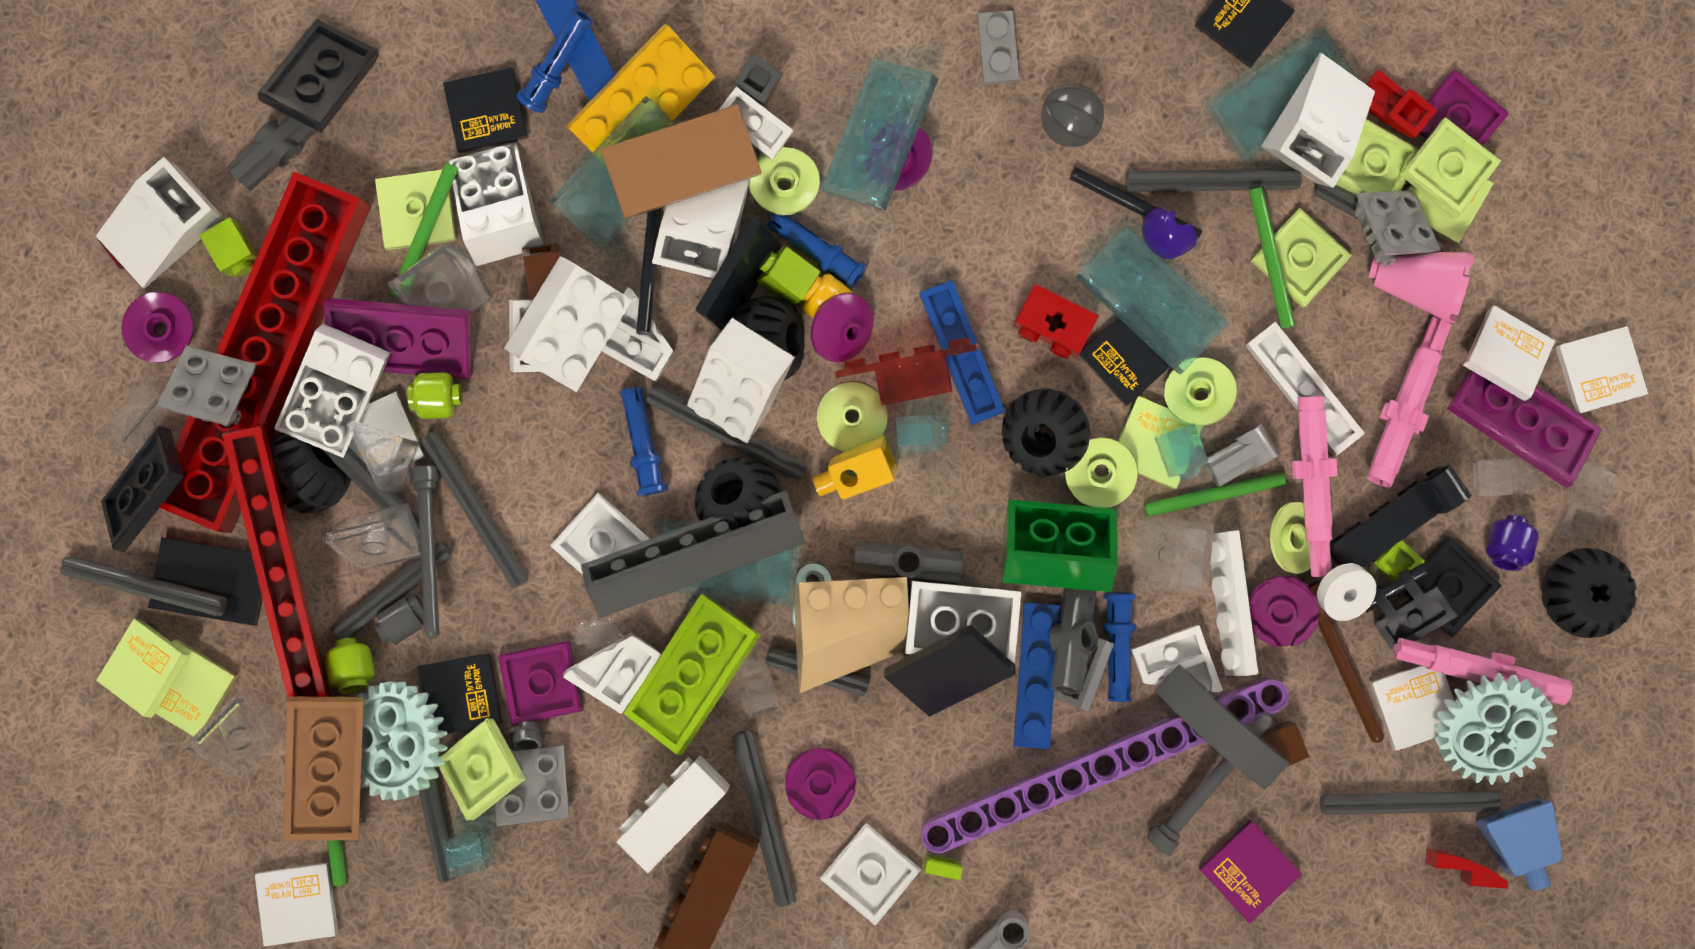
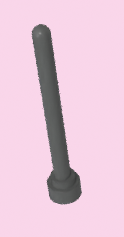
[409,466,439,639]
[1147,713,1273,856]

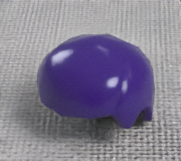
[1142,207,1197,259]

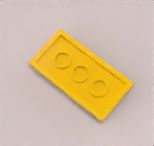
[566,24,715,167]

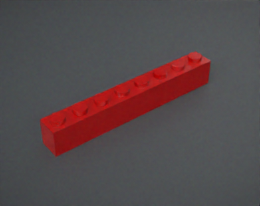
[222,423,331,698]

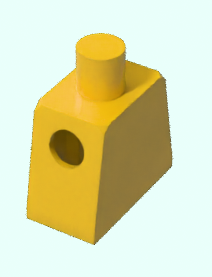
[812,435,898,499]

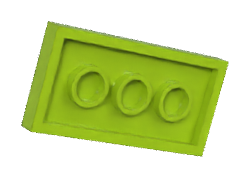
[623,594,761,755]

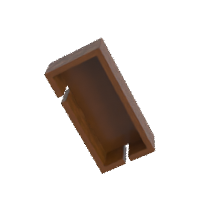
[652,821,760,949]

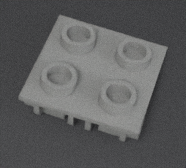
[1354,191,1441,267]
[157,346,257,427]
[495,746,572,827]

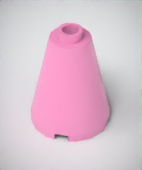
[1369,252,1475,324]

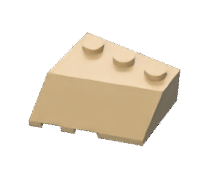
[793,577,909,694]

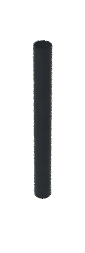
[1070,167,1202,240]
[636,208,662,335]

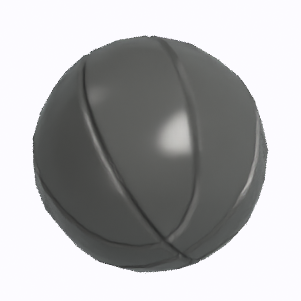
[1041,84,1104,147]

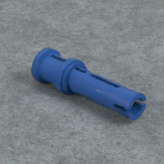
[516,9,593,113]
[766,214,868,290]
[620,387,669,497]
[1104,592,1136,702]

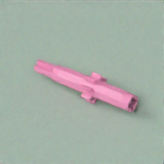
[1367,317,1452,487]
[1292,396,1338,577]
[1393,638,1573,705]

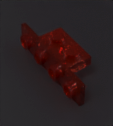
[835,337,981,405]

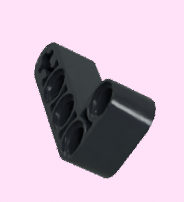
[1330,465,1472,568]

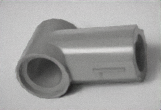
[1202,423,1280,487]
[969,910,1030,949]

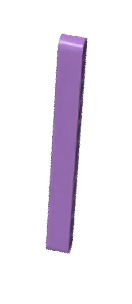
[920,678,1289,853]

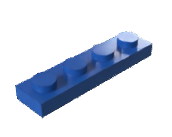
[919,280,1005,426]
[1013,603,1060,749]

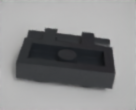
[1366,563,1457,653]

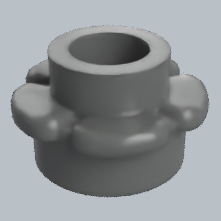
[509,721,545,751]

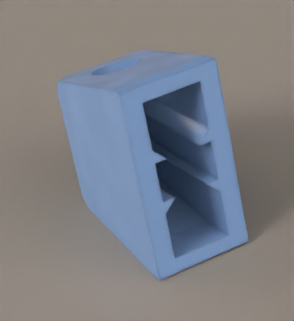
[1476,798,1563,891]

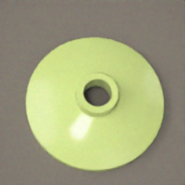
[749,147,820,215]
[1164,358,1237,426]
[817,382,888,452]
[1065,437,1138,508]
[1270,502,1310,574]

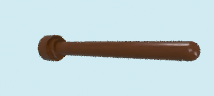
[1308,580,1384,743]

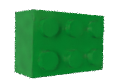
[1002,499,1118,592]

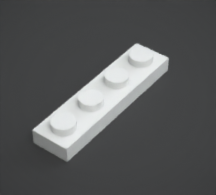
[1245,322,1365,456]
[1206,530,1258,676]

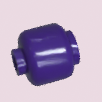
[1485,515,1539,571]

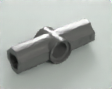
[227,114,317,191]
[853,541,964,583]
[1050,588,1098,694]

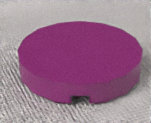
[1248,575,1320,647]
[785,748,856,820]

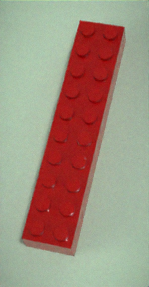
[159,171,371,533]

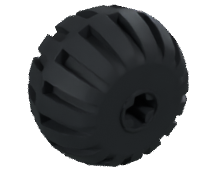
[732,296,805,381]
[1001,388,1090,477]
[269,432,351,514]
[695,457,782,531]
[1541,548,1637,638]

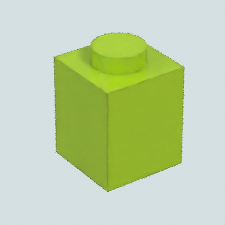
[199,217,258,277]
[756,246,820,305]

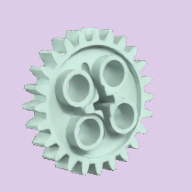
[1434,673,1557,784]
[358,682,447,801]

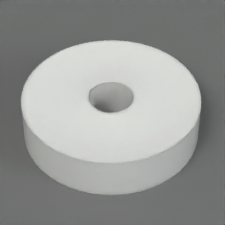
[1317,563,1376,621]

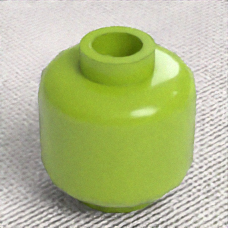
[407,372,462,419]
[324,638,375,694]

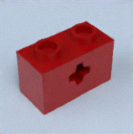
[1013,284,1099,359]

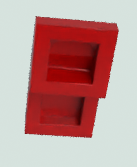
[1366,69,1438,139]
[1425,848,1508,889]

